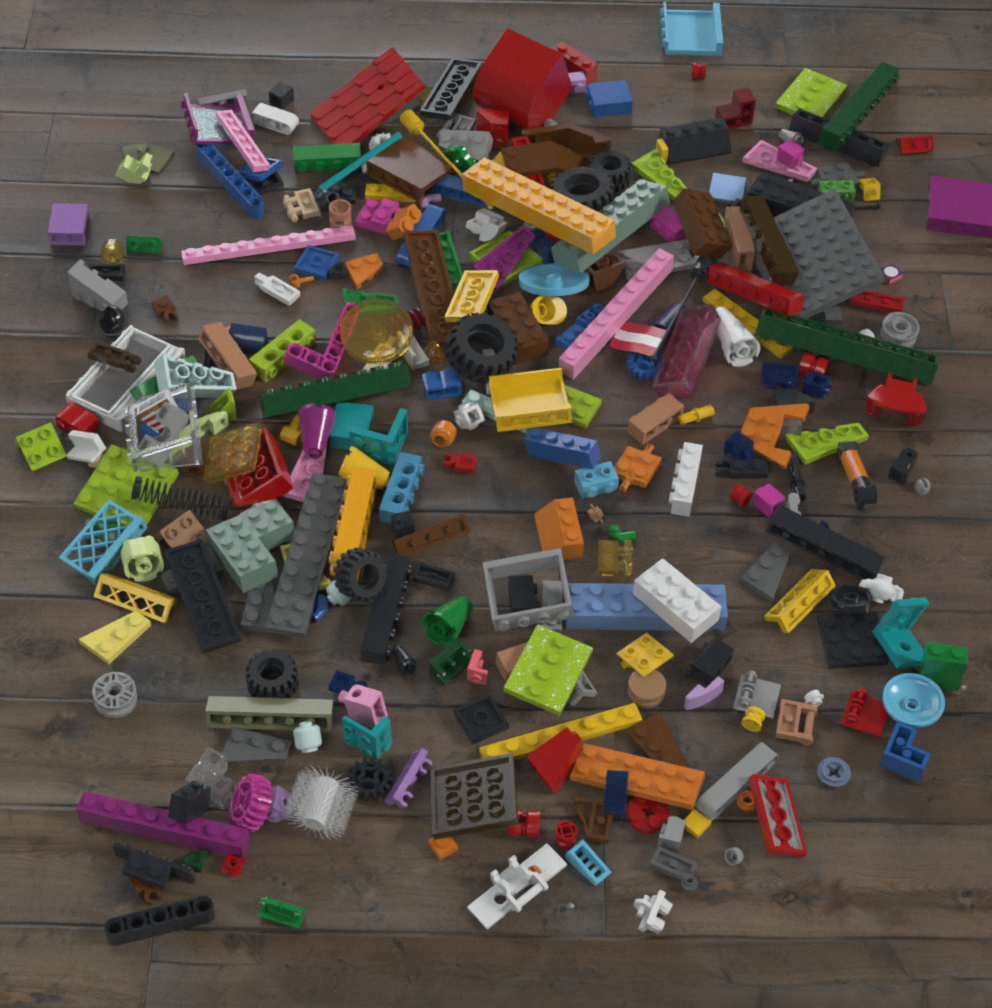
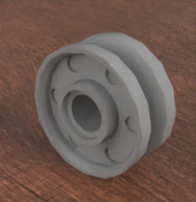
[879,312,920,348]
[92,672,138,718]

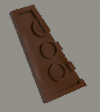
[627,711,690,768]

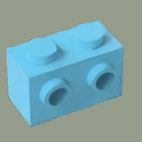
[574,461,619,499]

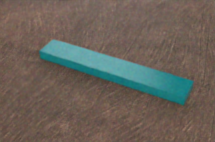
[316,132,403,194]

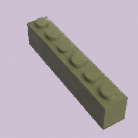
[205,696,334,731]

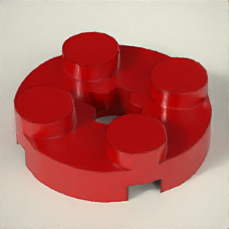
[627,796,670,835]

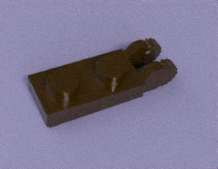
[88,341,142,373]

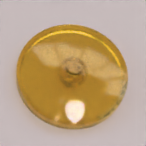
[340,299,413,364]

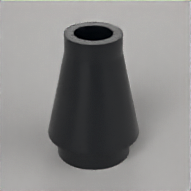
[392,646,416,675]

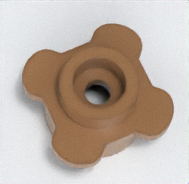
[587,504,604,523]

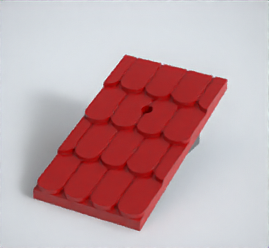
[310,47,425,144]

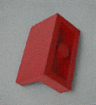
[895,134,934,155]

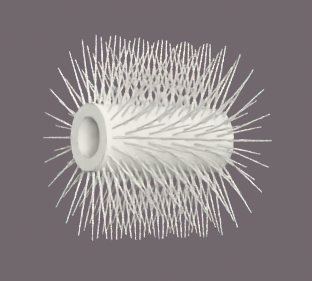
[283,766,359,840]

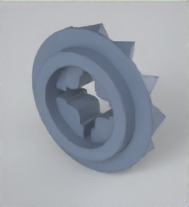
[817,757,851,788]

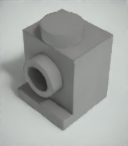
[657,816,686,853]

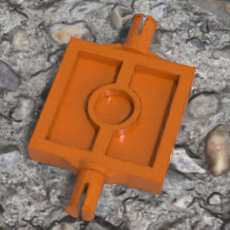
[614,443,662,492]

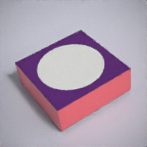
[880,263,903,284]

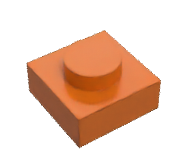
[428,837,458,860]

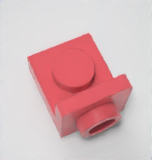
[467,649,488,685]

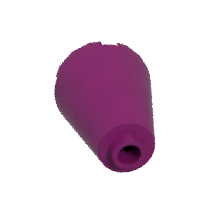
[298,404,336,459]

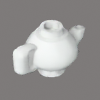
[859,573,904,603]

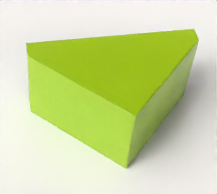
[205,388,237,422]

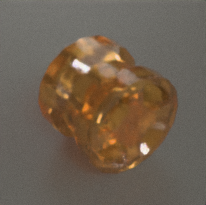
[424,341,446,364]

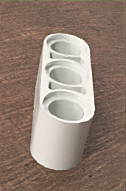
[250,103,299,135]

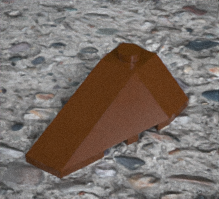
[586,252,625,292]

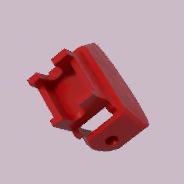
[865,373,927,426]

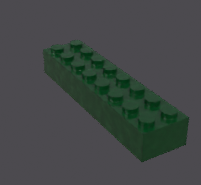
[258,362,412,417]

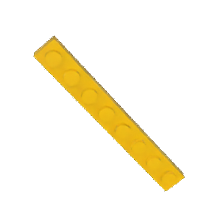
[479,703,643,760]

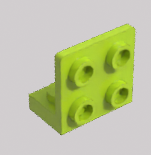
[14,422,66,471]

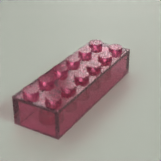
[652,304,721,400]

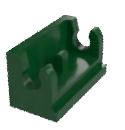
[429,638,472,686]

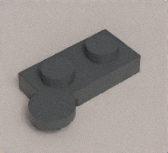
[649,846,698,892]

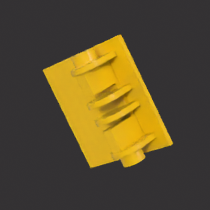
[616,632,674,677]

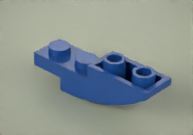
[555,303,605,350]

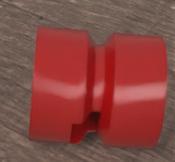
[798,352,830,382]
[508,809,540,839]

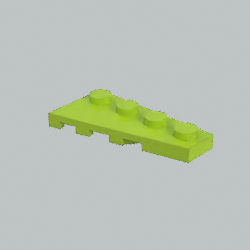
[632,149,687,201]
[785,423,869,465]

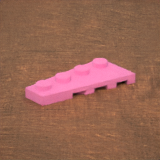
[742,140,817,182]
[283,444,327,502]

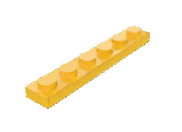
[703,289,793,359]

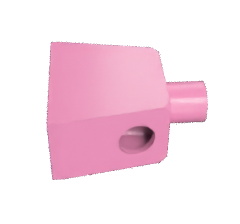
[338,684,388,729]

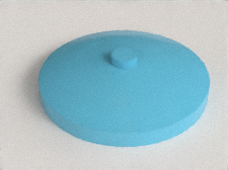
[519,263,589,296]

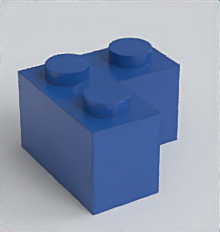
[880,721,931,782]

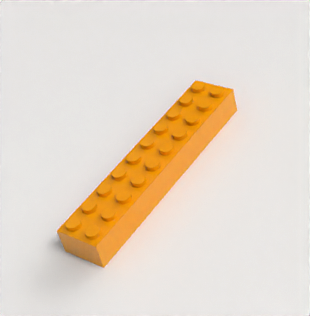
[462,157,616,255]

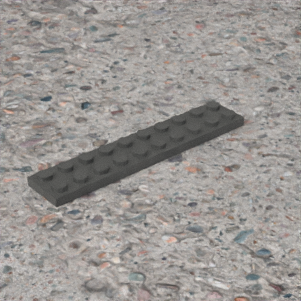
[265,473,348,638]

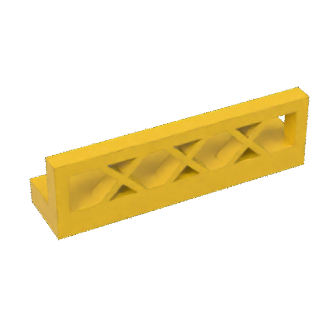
[764,569,836,633]
[93,573,179,623]

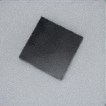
[453,694,509,745]

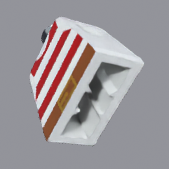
[137,389,178,433]

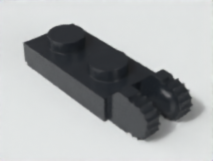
[714,458,768,479]

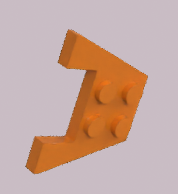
[738,403,809,469]

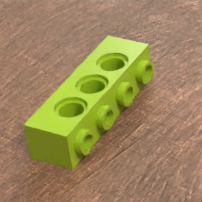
[249,319,316,382]

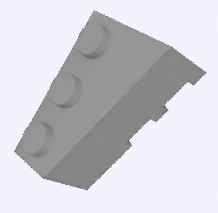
[438,130,493,163]
[67,259,128,311]

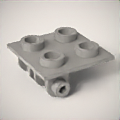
[733,670,781,719]

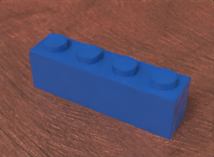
[523,427,602,470]

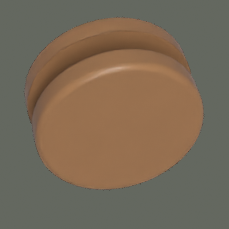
[627,670,666,708]

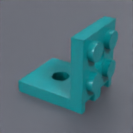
[349,408,408,467]
[873,597,930,669]

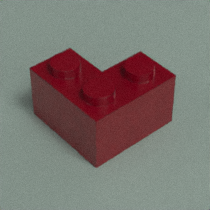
[715,87,756,130]

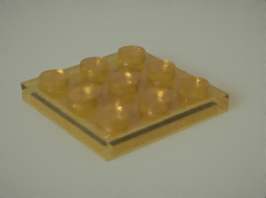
[203,422,262,485]

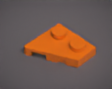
[345,253,384,289]

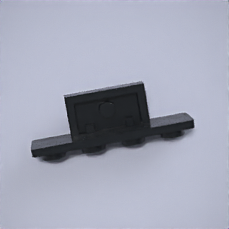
[113,842,196,889]

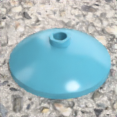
[882,673,945,728]

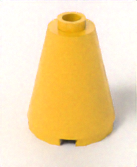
[338,446,391,490]

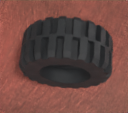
[550,166,615,212]
[445,312,518,384]

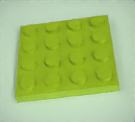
[73,444,179,526]

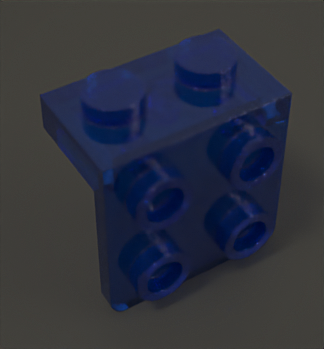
[760,362,801,389]

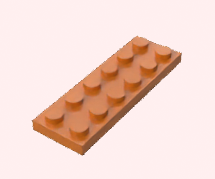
[570,743,705,810]

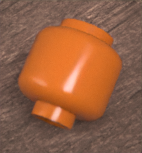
[430,420,457,448]

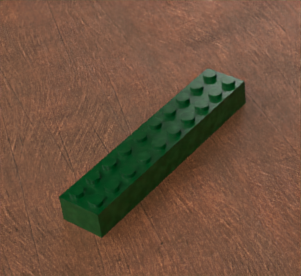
[755,306,939,386]

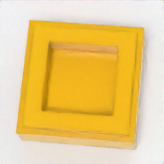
[656,139,669,162]
[684,809,711,839]

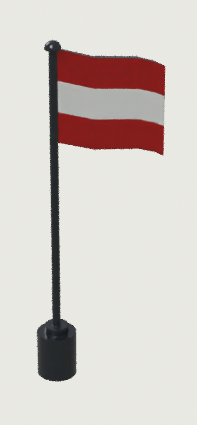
[609,256,713,362]

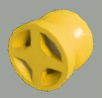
[741,706,766,732]

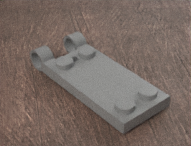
[618,239,700,280]

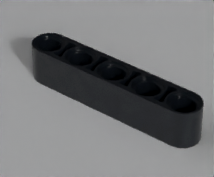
[104,896,215,946]

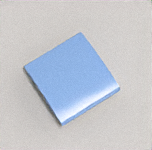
[709,173,746,203]

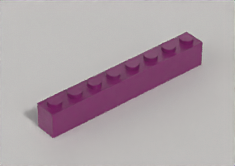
[76,791,250,858]

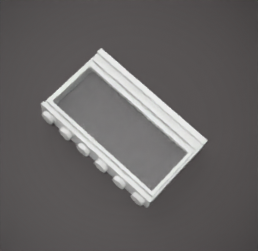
[66,325,186,433]

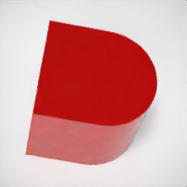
[473,28,573,129]

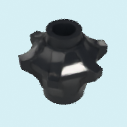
[314,188,339,213]

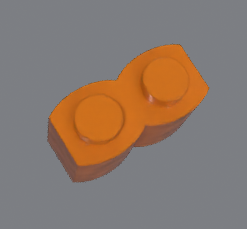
[386,204,422,240]

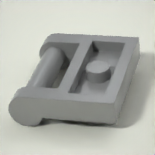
[437,113,476,139]

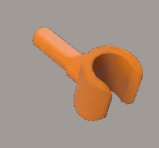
[289,275,314,288]

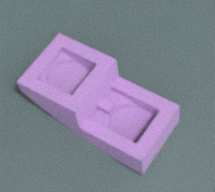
[684,676,724,710]

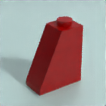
[527,727,582,795]

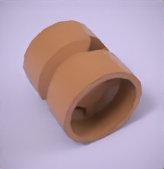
[329,199,352,229]

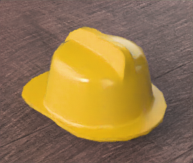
[530,296,567,325]

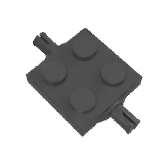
[809,163,865,188]

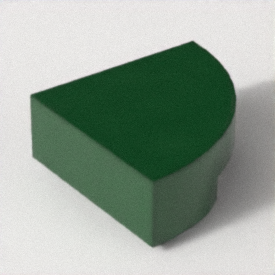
[180,850,209,873]

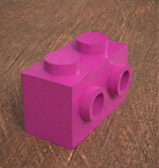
[650,206,686,242]

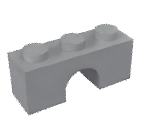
[137,401,189,466]

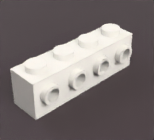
[669,442,703,517]

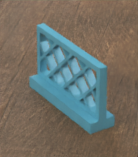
[59,499,147,586]

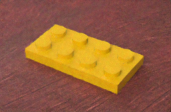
[444,270,499,322]

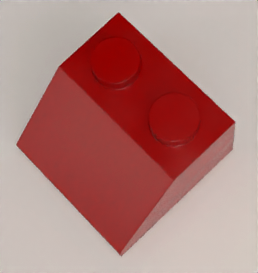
[476,108,510,149]

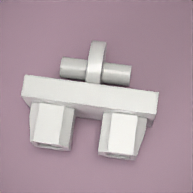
[633,890,673,934]

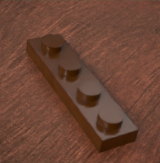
[392,514,470,556]

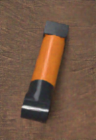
[836,441,877,510]

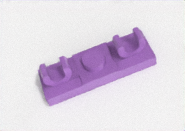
[384,747,432,809]

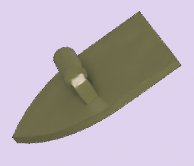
[122,142,174,174]

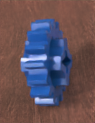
[626,351,666,382]

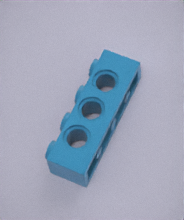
[379,452,425,524]

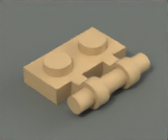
[283,188,320,222]

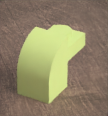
[116,153,152,184]

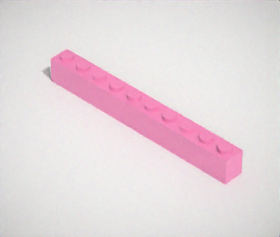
[559,248,674,380]

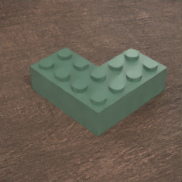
[206,499,295,593]

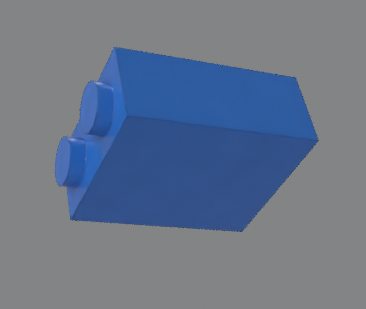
[585,80,633,118]

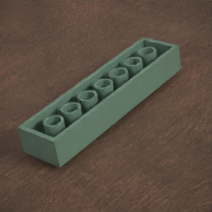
[551,179,670,273]

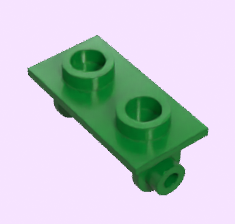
[126,235,163,254]
[257,896,307,929]

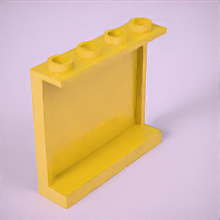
[489,368,572,432]

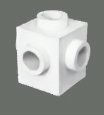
[453,402,485,430]

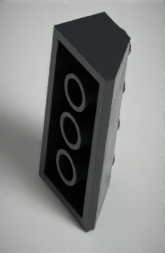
[659,117,732,165]

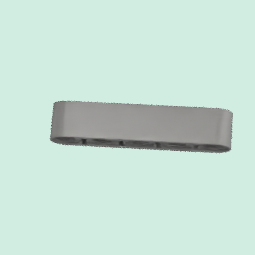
[695,742,779,821]

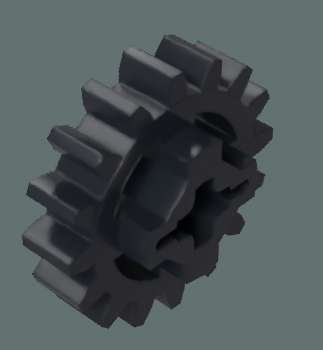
[347,757,393,802]

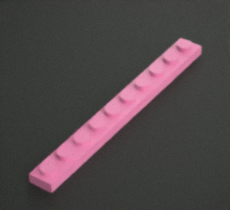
[181,225,356,265]

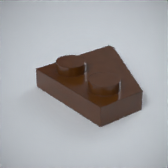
[574,796,615,845]

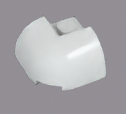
[466,208,508,241]

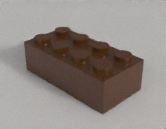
[672,188,732,260]
[487,292,549,365]

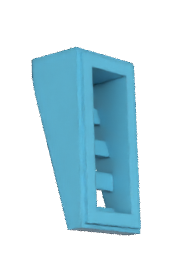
[564,840,612,887]

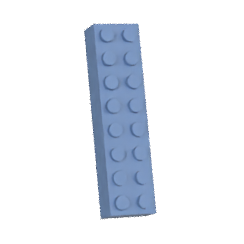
[566,583,728,631]

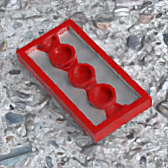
[748,774,807,858]

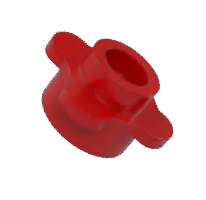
[221,854,246,876]

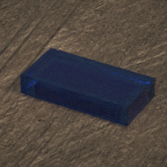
[603,770,629,814]

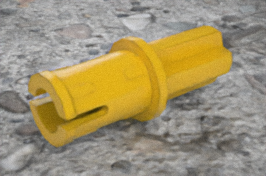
[678,404,714,425]

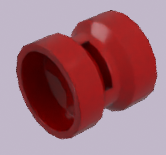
[555,821,577,850]

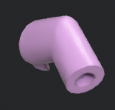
[419,193,441,209]

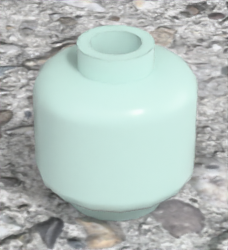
[326,580,352,606]
[293,721,322,753]

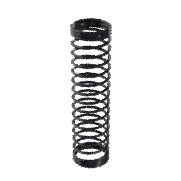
[131,476,231,521]

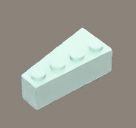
[154,354,237,398]

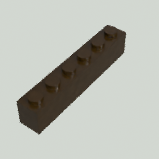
[739,196,800,285]

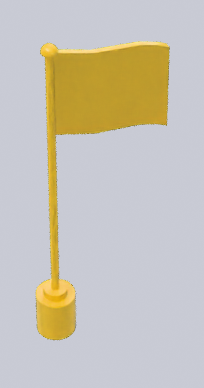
[399,109,505,210]

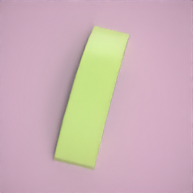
[168,411,229,465]

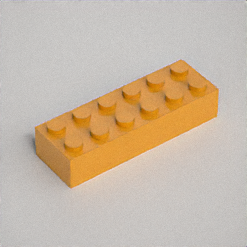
[329,468,377,582]

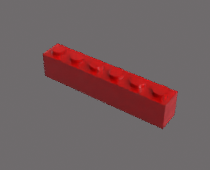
[707,262,804,316]

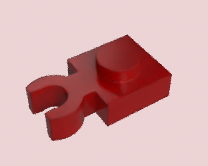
[443,453,477,474]

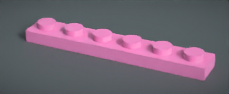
[216,110,270,172]

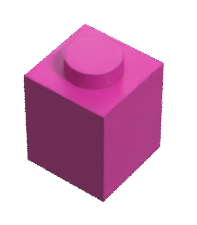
[776,139,805,169]
[753,483,785,518]

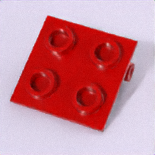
[840,687,888,738]

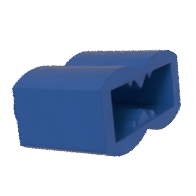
[422,369,462,400]

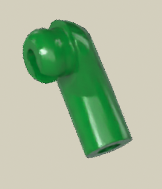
[608,524,636,542]

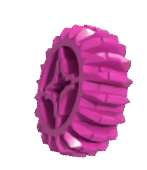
[229,774,273,833]

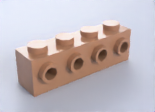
[198,322,257,389]

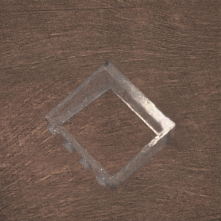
[124,382,203,472]

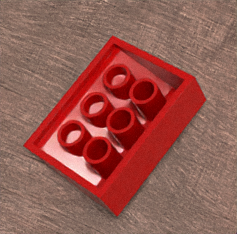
[219,428,294,507]

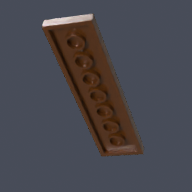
[403,230,456,347]

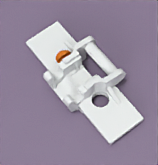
[467,844,567,930]

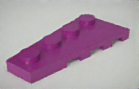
[473,225,536,292]

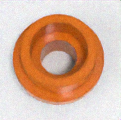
[737,790,756,811]

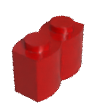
[55,402,100,433]

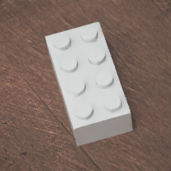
[633,558,721,643]

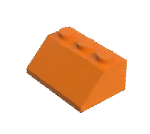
[534,498,584,560]

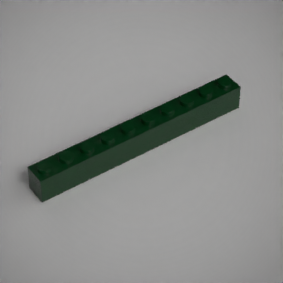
[819,62,900,150]

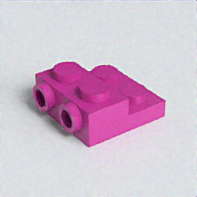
[355,198,401,235]

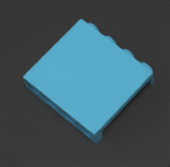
[660,2,723,56]

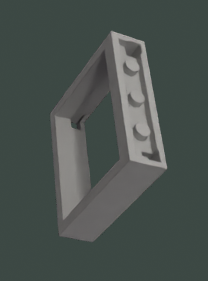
[483,548,574,631]

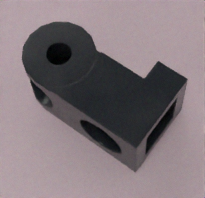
[888,448,918,486]

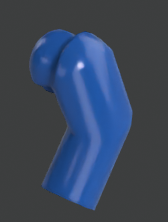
[311,594,329,623]

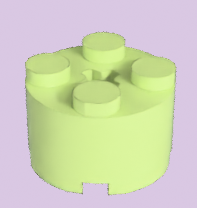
[120,536,164,582]

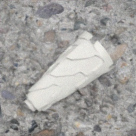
[712,307,760,367]

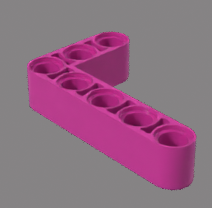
[283,302,360,379]

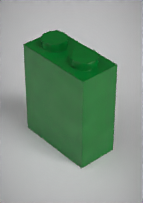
[918,642,968,692]

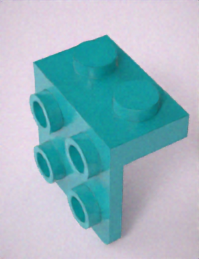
[342,716,392,760]

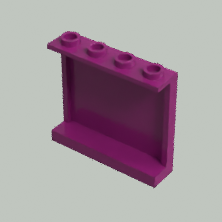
[925,176,992,239]

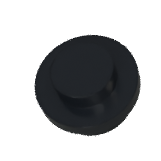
[329,263,347,280]

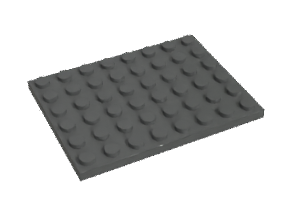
[750,188,886,318]

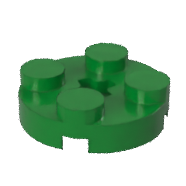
[443,145,476,173]

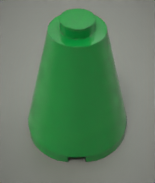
[421,596,473,647]

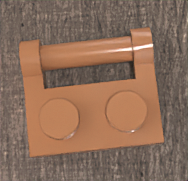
[775,699,818,746]

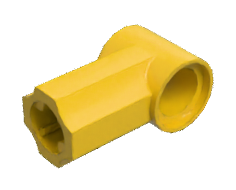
[280,412,302,447]

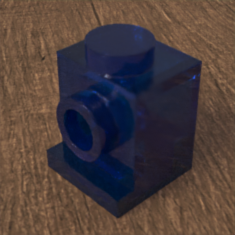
[802,370,832,399]
[723,430,754,459]

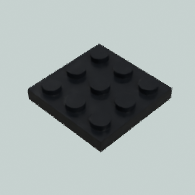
[817,611,889,669]

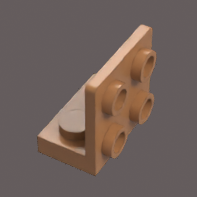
[154,510,208,548]

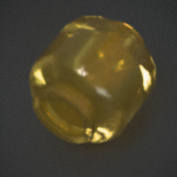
[100,239,124,264]

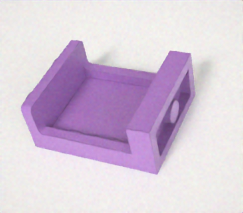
[48,204,90,246]

